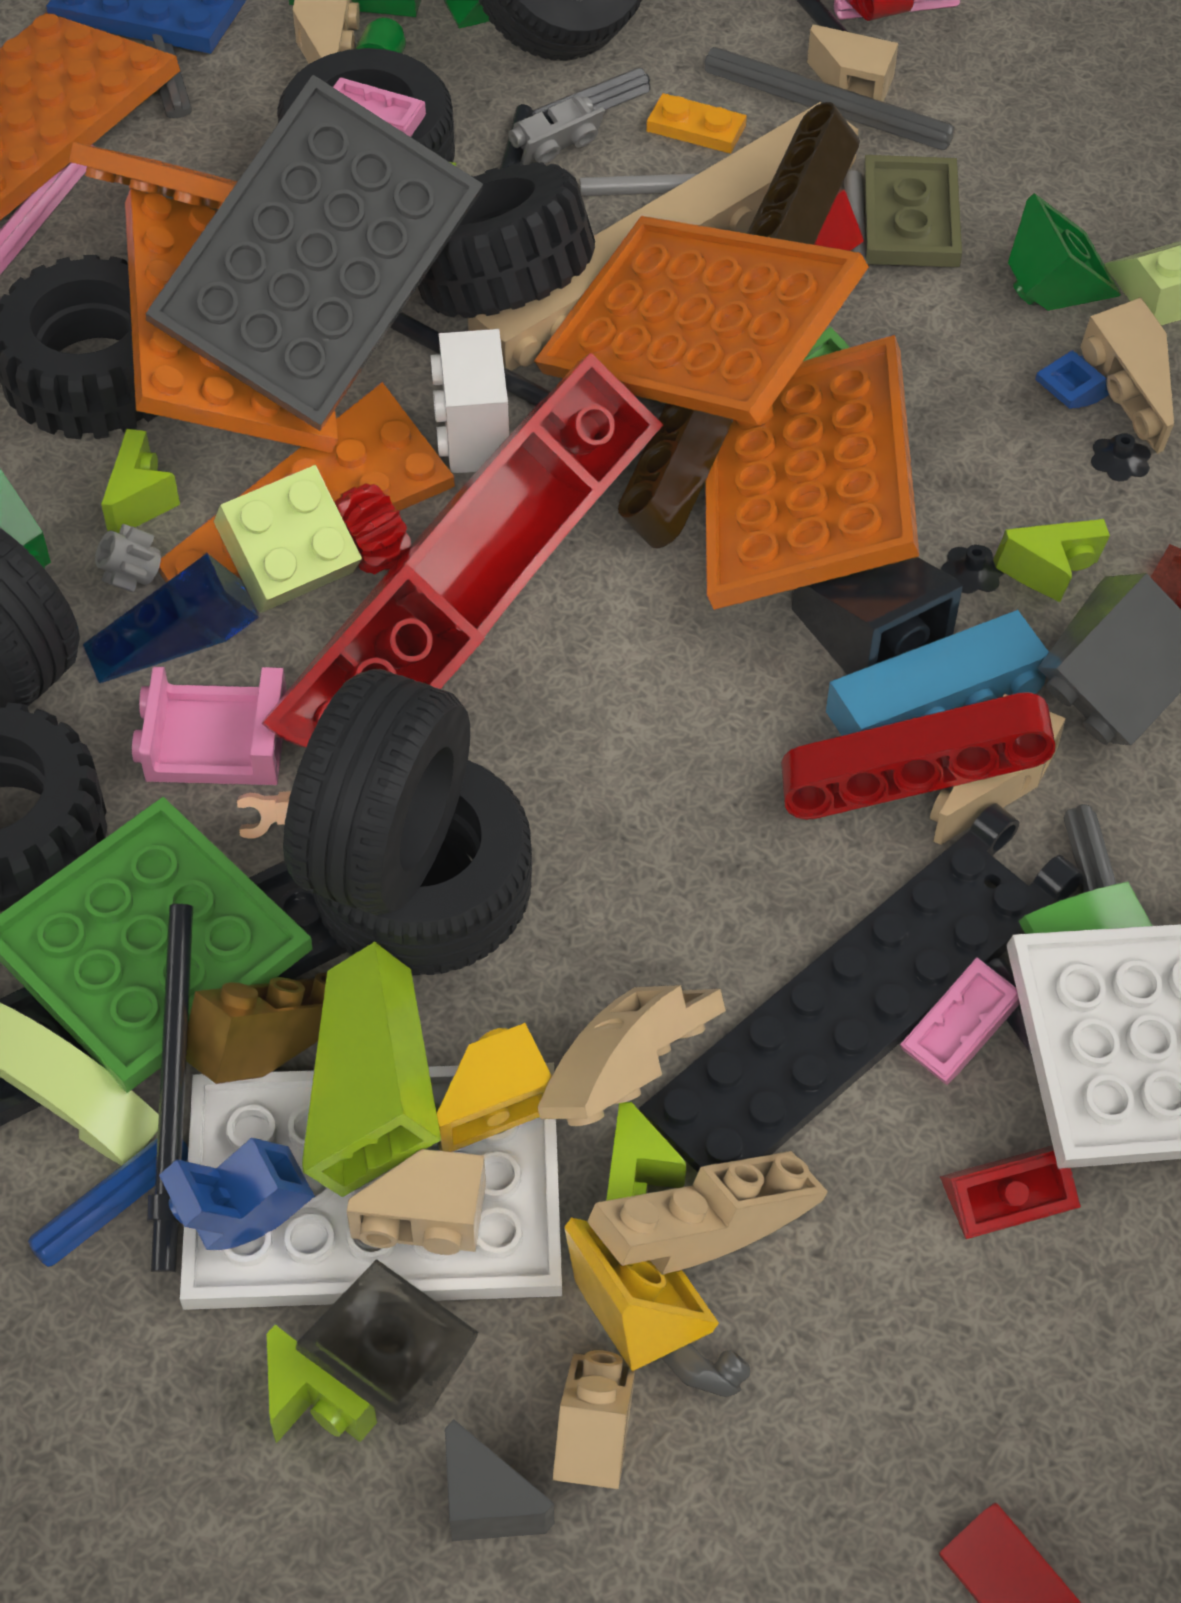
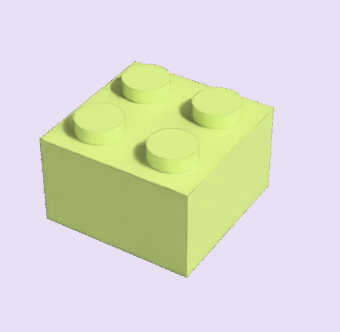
[213,465,362,613]

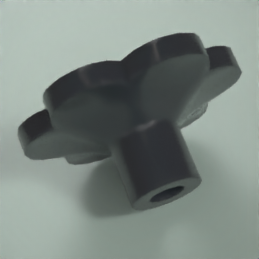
[1091,433,1151,482]
[941,544,1004,594]

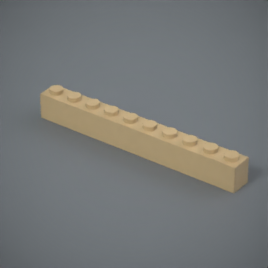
[468,102,858,371]

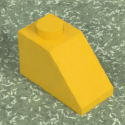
[437,1023,552,1152]

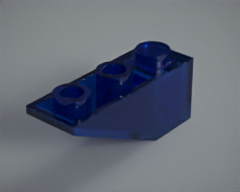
[83,553,259,683]

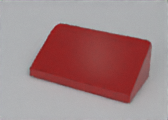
[940,1145,1081,1239]
[939,1503,1081,1603]

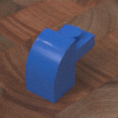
[159,1138,315,1250]

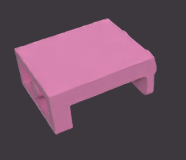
[132,667,287,785]

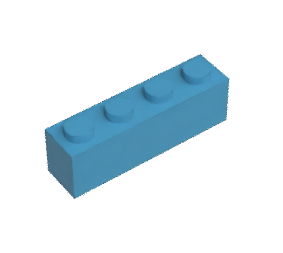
[826,610,1049,736]

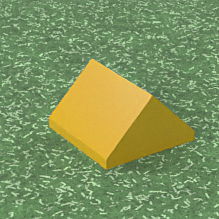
[564,1217,719,1371]

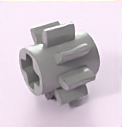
[95,524,161,592]

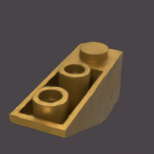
[186,973,327,1084]

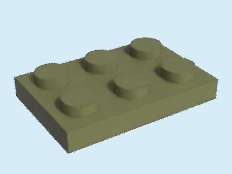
[864,155,962,267]

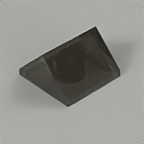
[295,1259,479,1426]

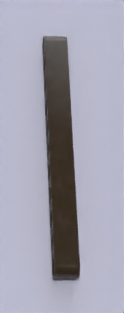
[618,102,860,549]

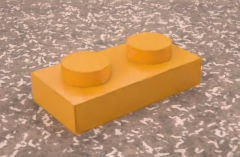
[646,93,747,154]

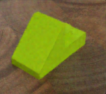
[101,429,180,533]
[993,519,1110,602]
[606,1102,686,1201]
[266,1325,377,1443]

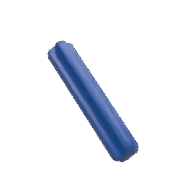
[28,1138,188,1267]

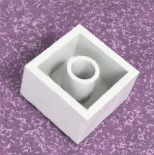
[430,329,509,474]

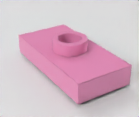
[333,78,426,137]
[900,958,1020,1085]

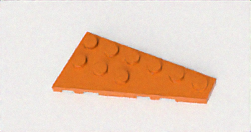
[158,382,455,606]

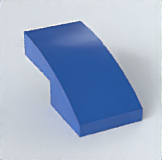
[1035,350,1109,409]

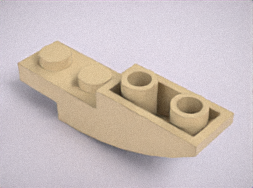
[538,985,726,1126]
[587,1151,828,1275]

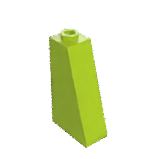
[302,942,441,1197]

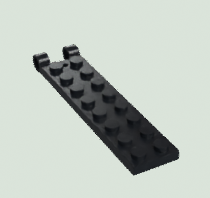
[639,803,1084,1172]

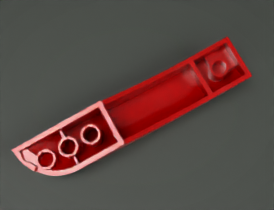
[261,353,663,748]

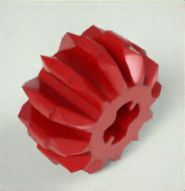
[334,483,411,575]

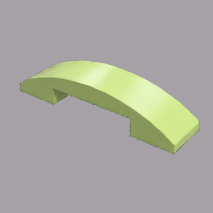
[0,1003,159,1166]

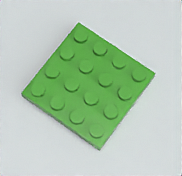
[0,797,313,1093]

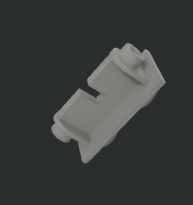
[508,96,605,165]

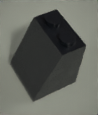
[792,557,963,675]

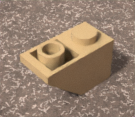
[807,24,898,102]
[347,1149,486,1255]
[553,1350,636,1489]

